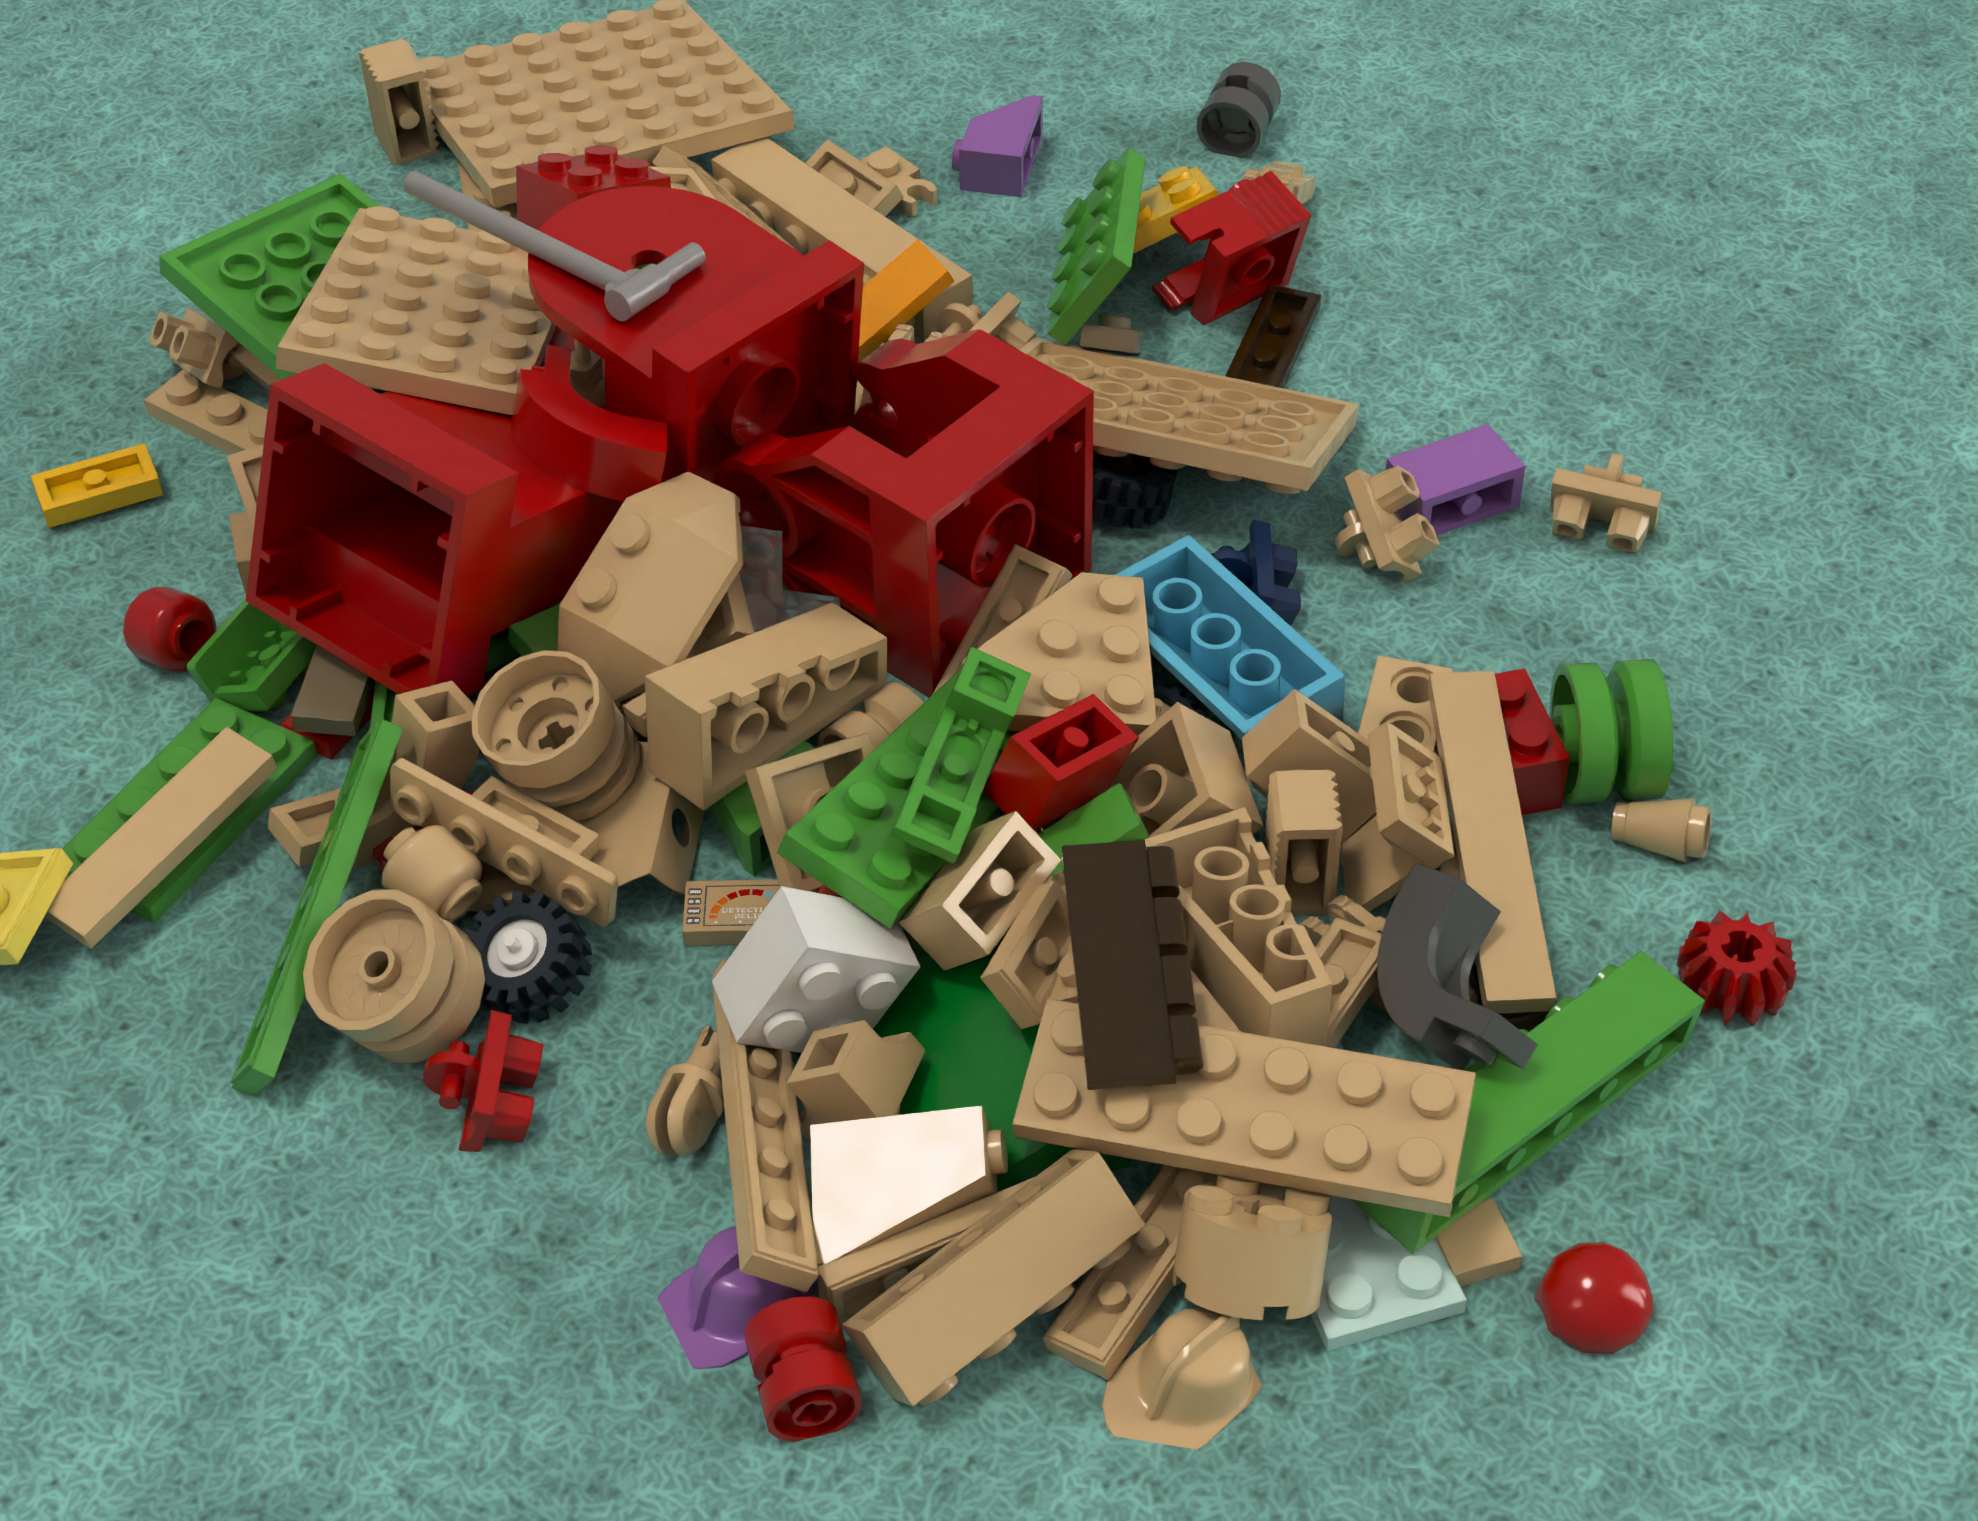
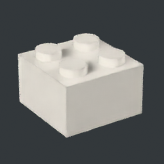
[712,886,920,1053]

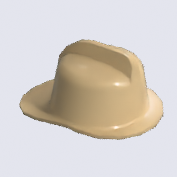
[1102,1308,1262,1450]

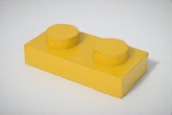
[30,443,163,528]

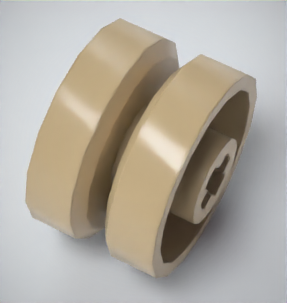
[303,889,485,1063]

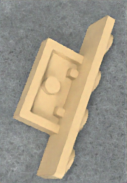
[390,758,618,927]

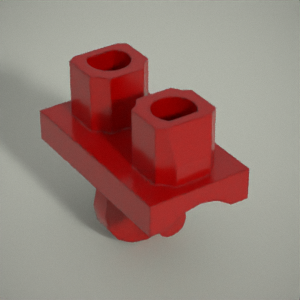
[423,1010,544,1152]

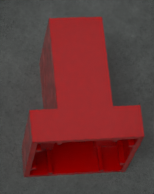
[246,363,623,696]

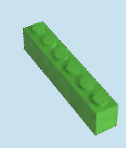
[1351,951,1705,1254]

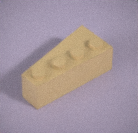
[645,602,887,811]
[1143,807,1333,1047]

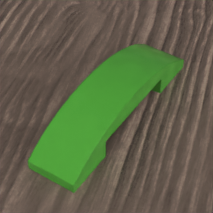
[891,646,1031,864]

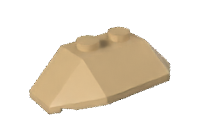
[557,472,743,707]

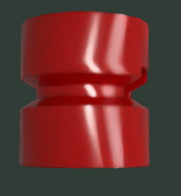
[743,1296,863,1442]

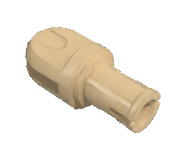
[646,1025,724,1156]

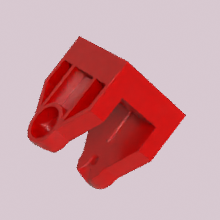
[714,329,1094,698]

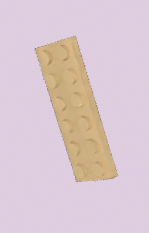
[1012,998,1476,1217]

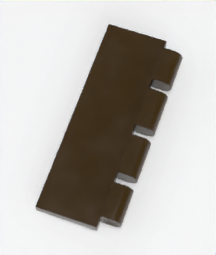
[1061,840,1204,1090]

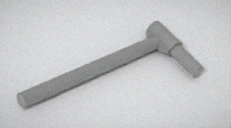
[403,171,706,321]

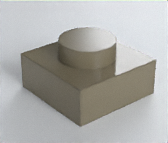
[1079,314,1144,353]

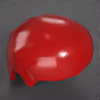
[1534,1242,1653,1354]

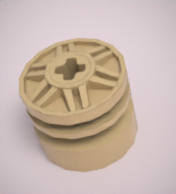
[471,650,640,822]

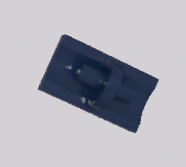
[1211,519,1301,626]

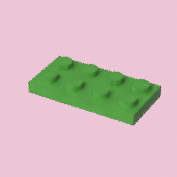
[1047,146,1146,346]
[62,697,318,923]

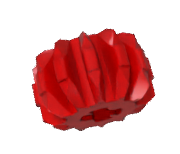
[1676,910,1797,1026]

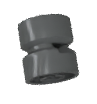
[1196,62,1281,158]

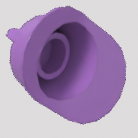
[658,1226,815,1369]

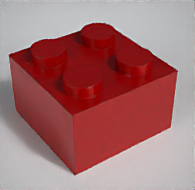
[516,145,671,230]

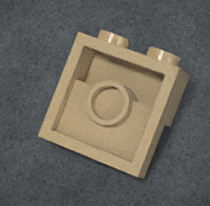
[745,732,876,891]

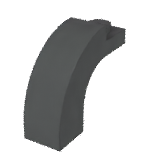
[1377,863,1538,1070]

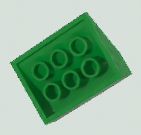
[873,926,1130,1192]

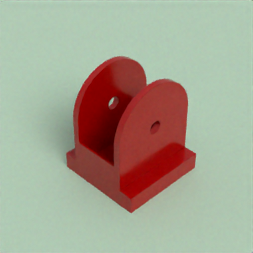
[528,186,864,484]

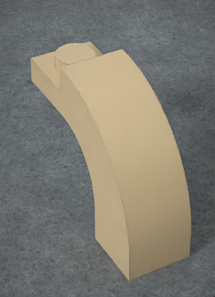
[268,681,480,870]

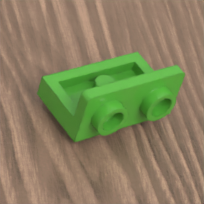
[187,598,317,713]

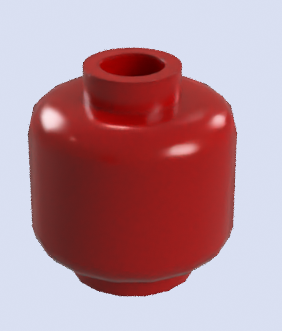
[123,587,217,672]

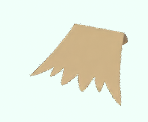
[548,741,705,912]

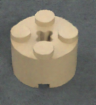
[1172,1174,1332,1320]

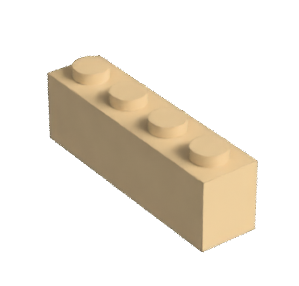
[842,1149,1146,1407]

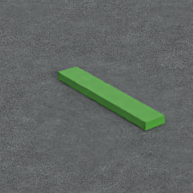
[230,719,403,1096]

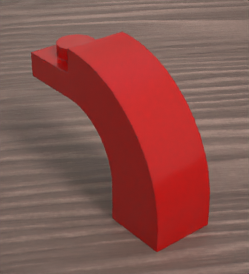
[511,344,667,502]

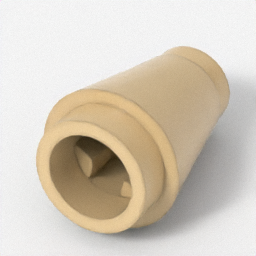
[1611,798,1712,863]

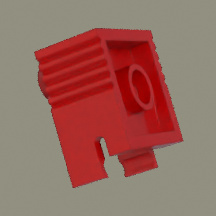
[1151,171,1311,325]

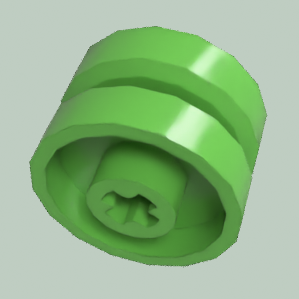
[1549,659,1673,804]

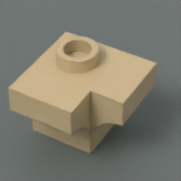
[786,1020,926,1142]

